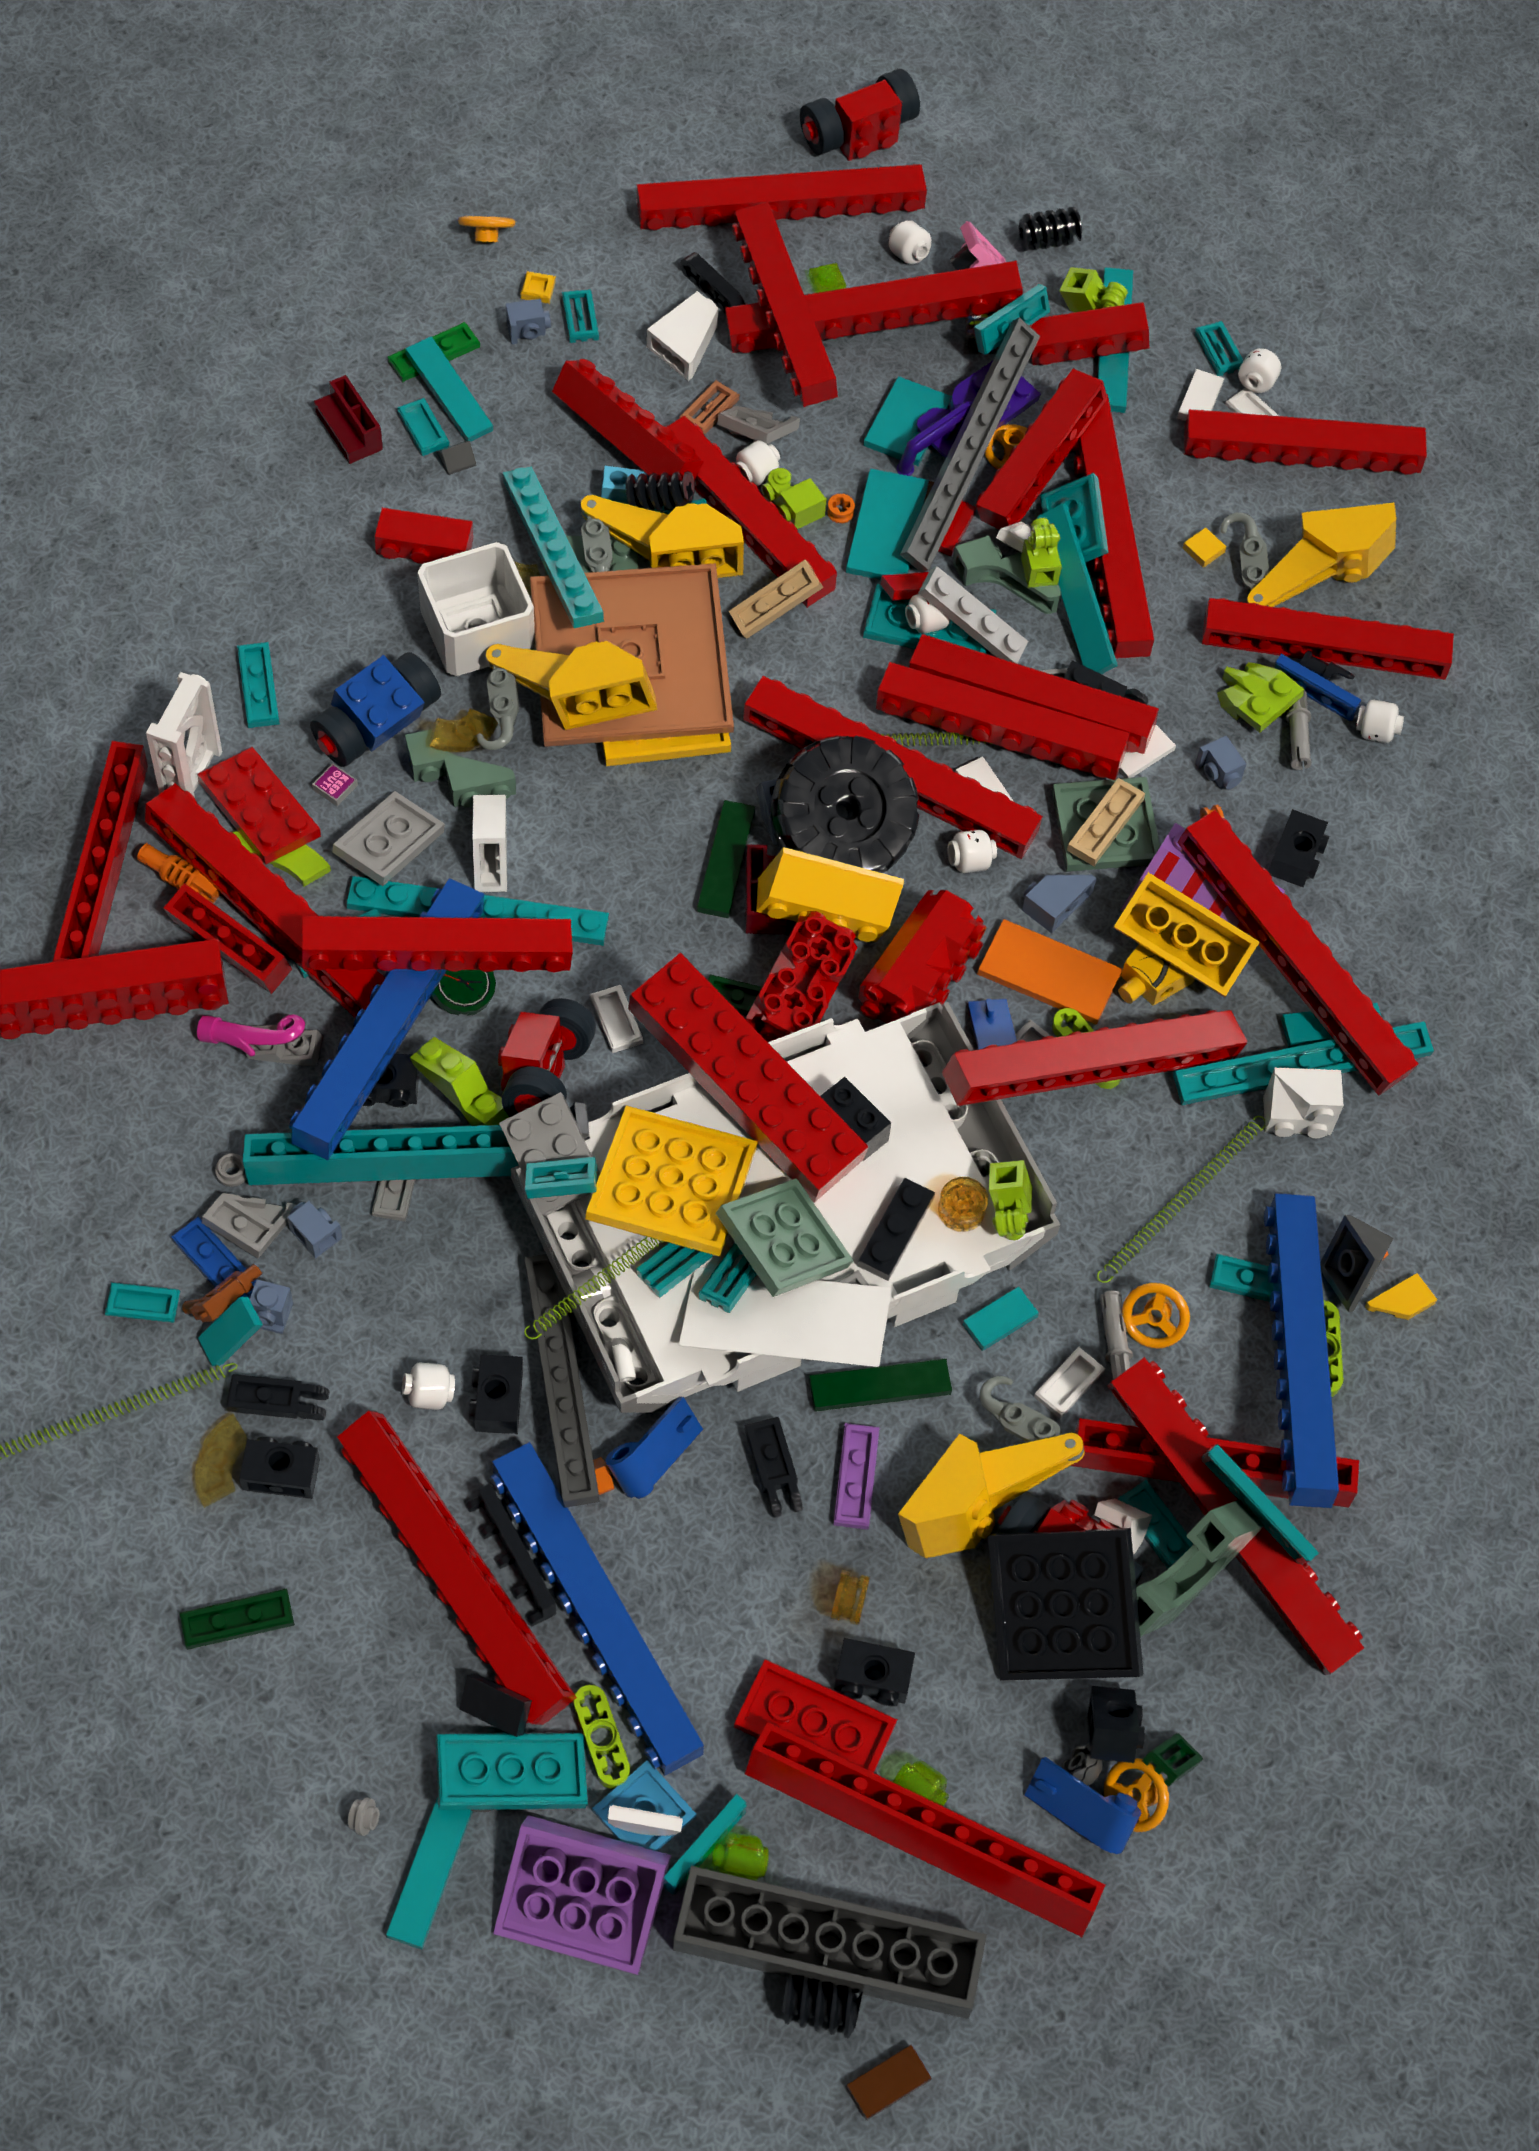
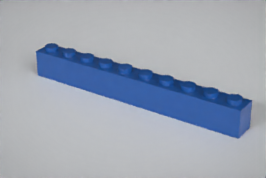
[289,878,484,1160]
[1264,1193,1339,1508]
[490,1442,704,1776]

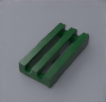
[1142,1733,1203,1787]

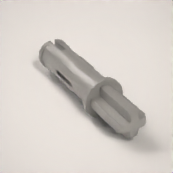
[1286,690,1312,770]
[1099,1290,1133,1380]

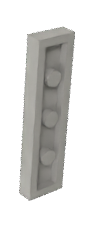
[918,566,1029,664]

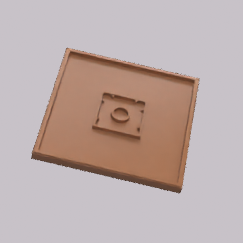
[530,563,734,747]

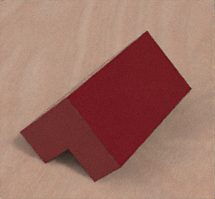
[314,375,383,464]
[745,844,787,934]

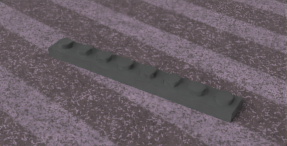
[525,1254,600,1508]

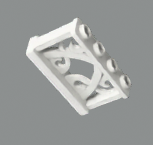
[146,672,222,798]

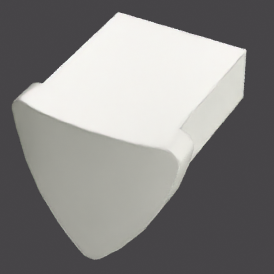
[1094,1499,1152,1554]

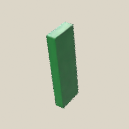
[388,322,480,382]

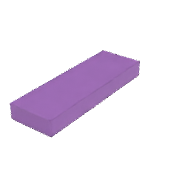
[833,1423,880,1530]

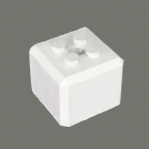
[417,542,535,676]

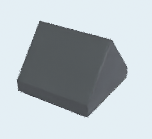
[437,441,476,475]

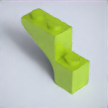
[410,1037,510,1126]

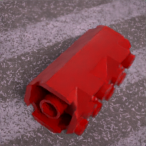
[858,890,986,1023]
[745,911,858,1042]

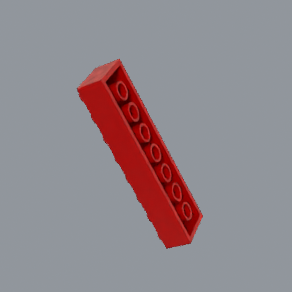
[0,939,229,1039]
[628,953,869,1203]

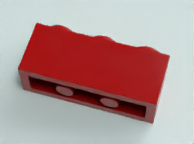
[375,507,474,564]

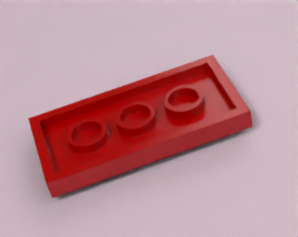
[197,747,321,865]
[734,1659,897,1773]

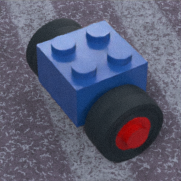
[310,652,441,767]

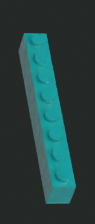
[243,1125,518,1185]

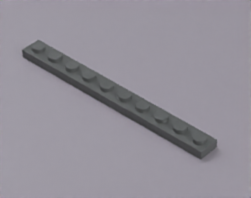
[900,318,1040,572]

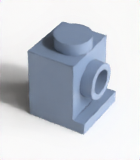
[506,299,551,344]
[1195,735,1246,789]
[287,1201,342,1259]
[250,1279,293,1334]

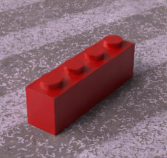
[1030,302,1149,365]
[164,883,292,994]

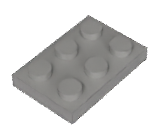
[332,791,445,886]
[499,1092,600,1216]

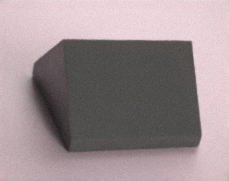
[1320,1215,1394,1312]

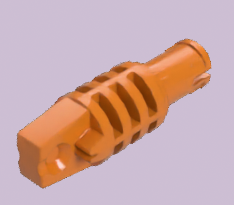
[137,843,220,904]

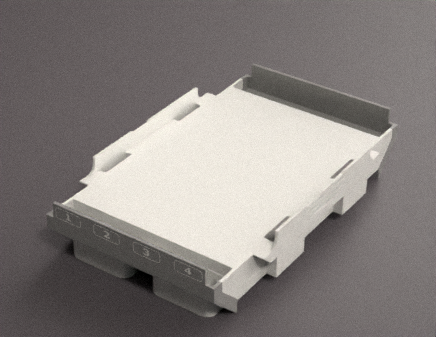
[511,1002,1060,1413]

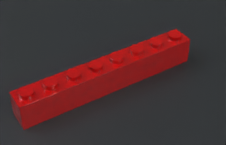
[732,202,838,407]
[1184,409,1427,475]
[667,416,837,607]
[1202,598,1454,680]
[909,634,1159,754]
[876,662,1130,781]
[52,741,148,962]
[302,916,573,972]
[1071,1418,1359,1508]

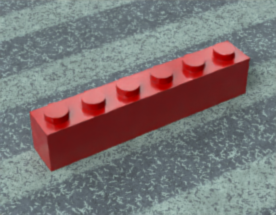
[552,359,704,480]
[976,369,1107,529]

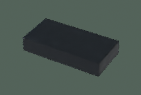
[459,1674,532,1737]

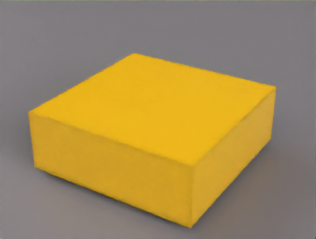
[521,271,556,304]
[1182,527,1227,568]

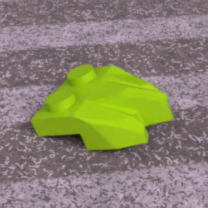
[1217,662,1304,733]

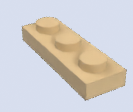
[729,560,824,639]
[1067,778,1146,866]

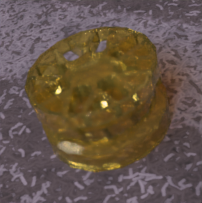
[938,1177,988,1232]
[831,1570,870,1625]

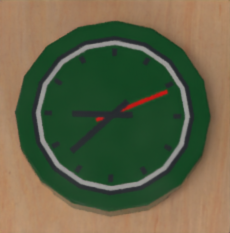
[432,970,496,1016]

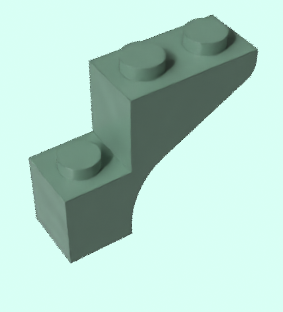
[953,536,1061,614]
[405,728,516,807]

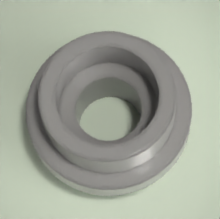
[215,1153,247,1187]
[348,1797,380,1836]

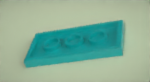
[846,468,929,580]
[863,584,997,654]
[1201,1444,1319,1564]
[436,1733,588,1810]

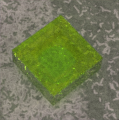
[809,262,846,293]

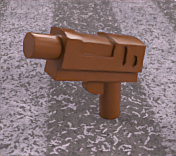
[182,1264,262,1322]

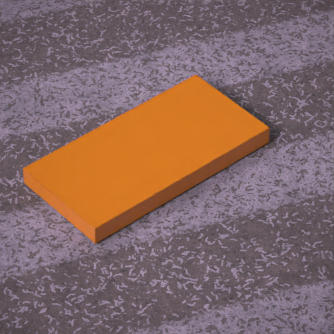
[977,919,1123,1025]

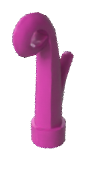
[197,1014,305,1057]

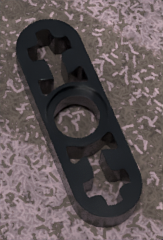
[680,252,745,314]

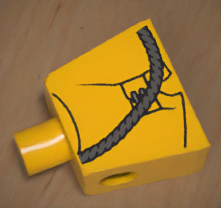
[1118,944,1195,1006]

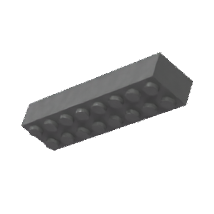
[673,1866,987,2019]

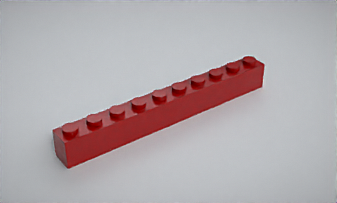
[637,164,927,230]
[725,261,1023,353]
[1071,394,1154,659]
[743,676,1043,859]
[145,783,386,1018]
[1177,810,1419,1096]
[942,1010,1248,1106]
[1107,1357,1364,1675]
[337,1410,577,1725]
[745,1722,1106,1937]

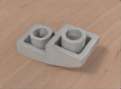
[246,1025,323,1066]

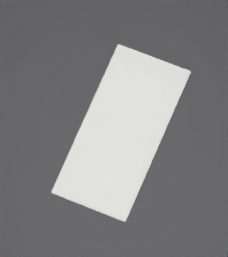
[679,1268,892,1367]

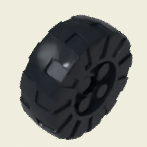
[770,736,919,873]

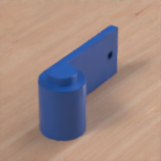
[967,999,1017,1050]
[605,1397,703,1499]
[1025,1757,1141,1854]

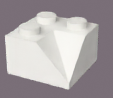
[1263,1068,1344,1138]

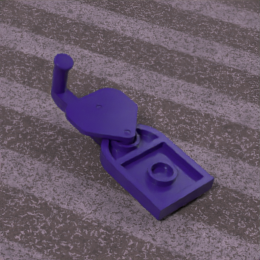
[896,361,1041,476]

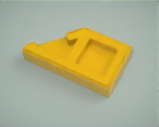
[1365,1273,1437,1320]

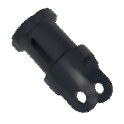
[1299,650,1355,682]

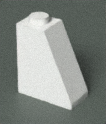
[647,291,718,381]
[473,795,507,892]

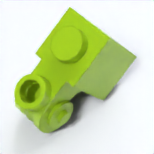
[1060,267,1128,312]
[761,468,827,529]
[1021,518,1062,588]
[989,1160,1032,1240]

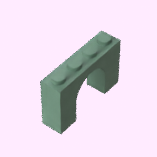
[1136,1499,1265,1637]

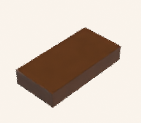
[846,2045,932,2121]

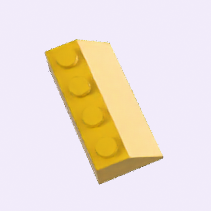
[756,847,904,942]
[1113,872,1259,997]

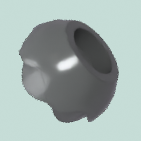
[1062,1744,1102,1786]

